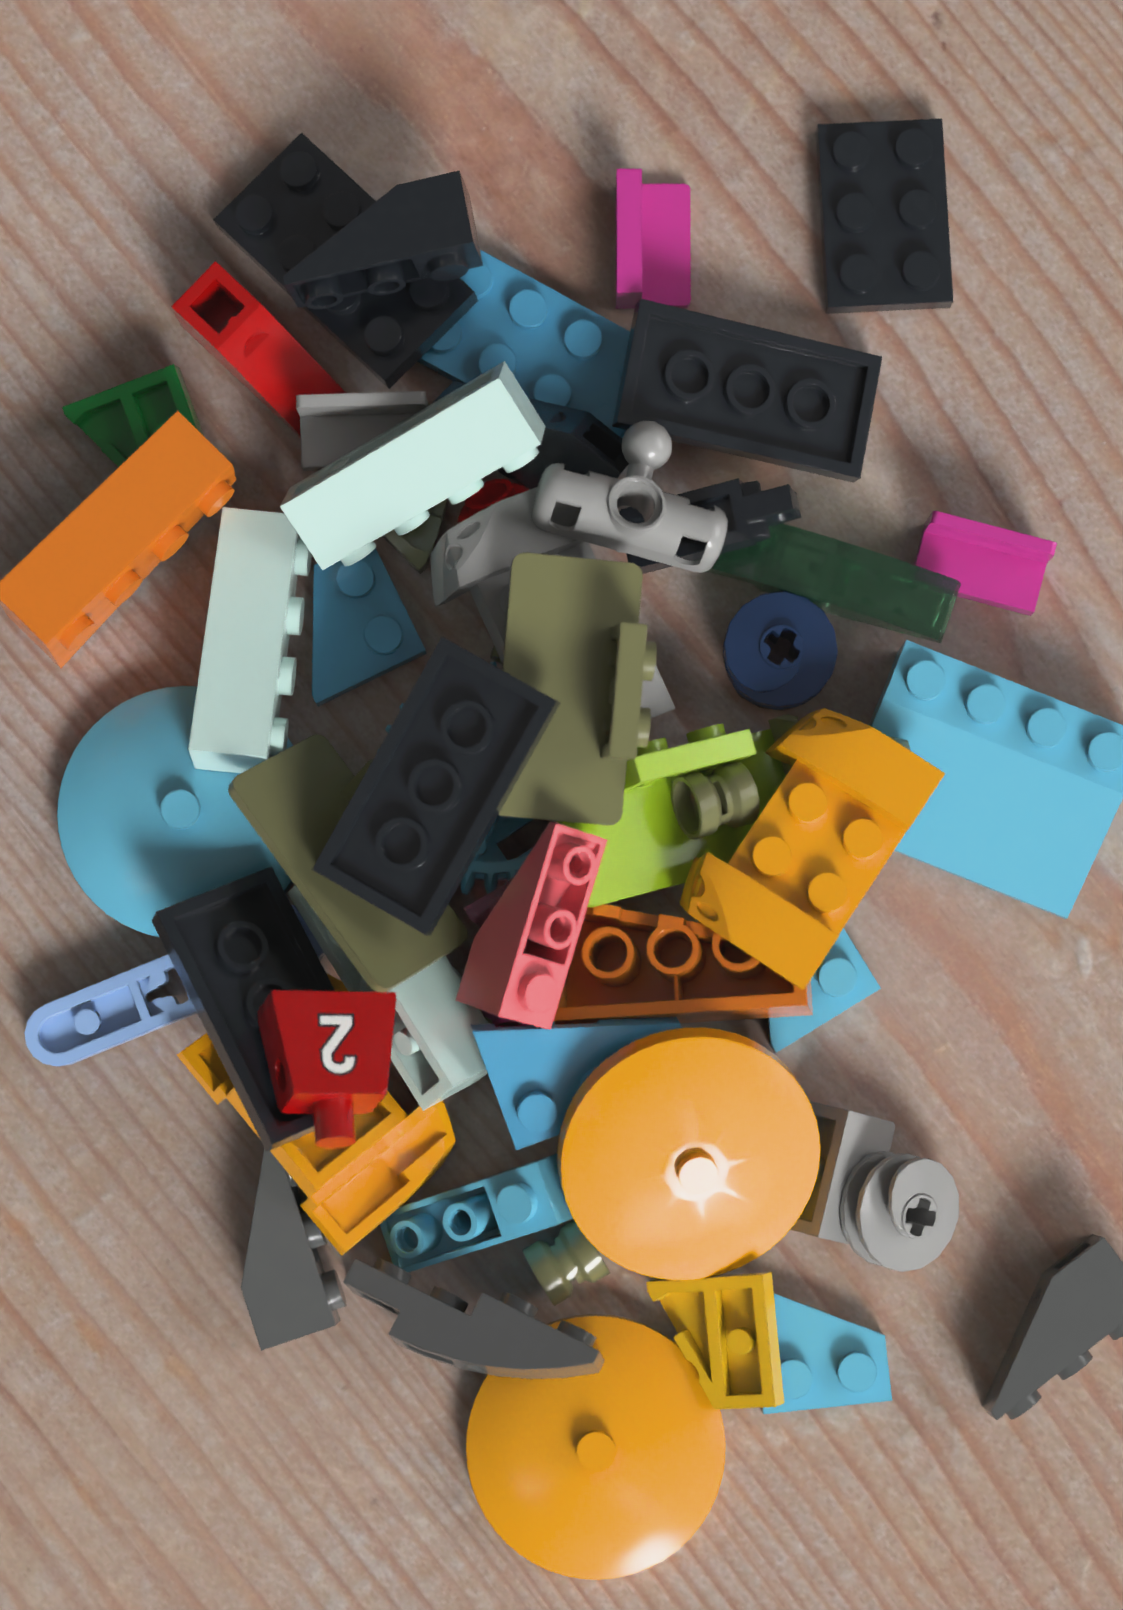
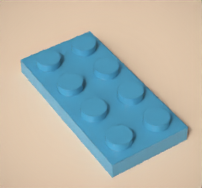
[417,250,630,438]

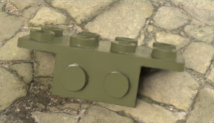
[498,552,657,825]
[228,734,468,992]

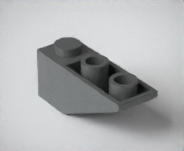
[241,1148,347,1351]
[982,1234,1123,1420]

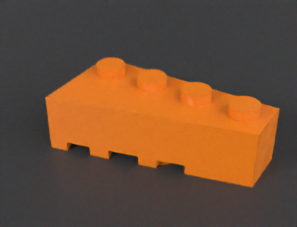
[0,411,236,668]
[553,904,813,1025]

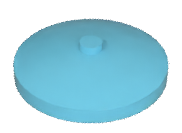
[57,686,293,938]

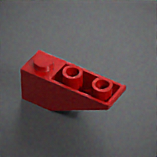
[171,261,346,438]

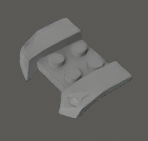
[431,487,676,718]

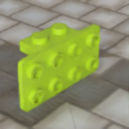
[557,724,786,908]

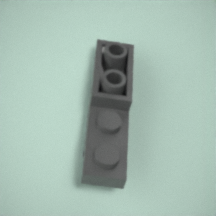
[343,1258,605,1379]

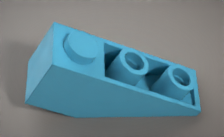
[380,1153,573,1273]

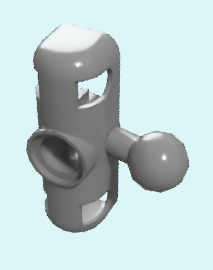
[531,421,728,573]

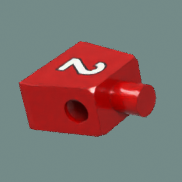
[257,990,396,1148]

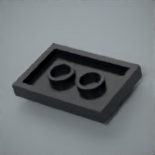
[816,118,953,314]

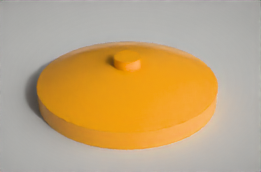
[557,1027,820,1280]
[466,1314,726,1580]

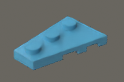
[471,1017,682,1150]

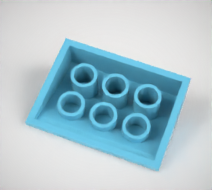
[869,640,1123,919]

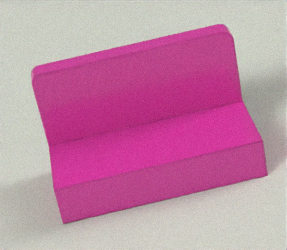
[616,169,691,309]
[909,511,1057,616]

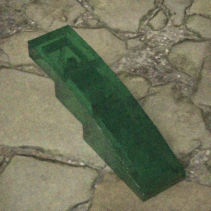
[695,523,961,643]

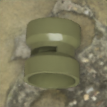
[671,761,759,839]
[522,1219,610,1306]

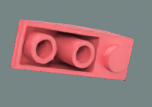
[456,822,607,1030]

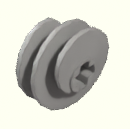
[839,1151,959,1272]

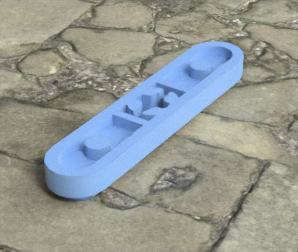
[24,905,325,1067]

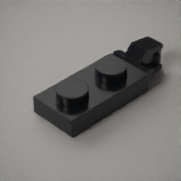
[619,478,802,574]

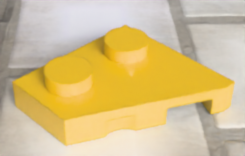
[646,1272,784,1410]

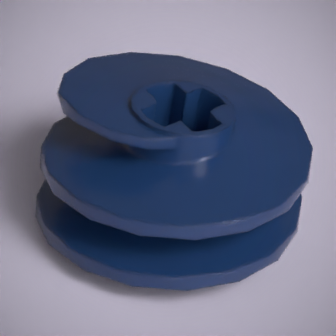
[723,592,838,711]

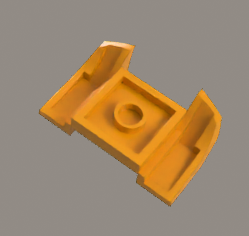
[680,708,945,990]
[177,973,456,1256]

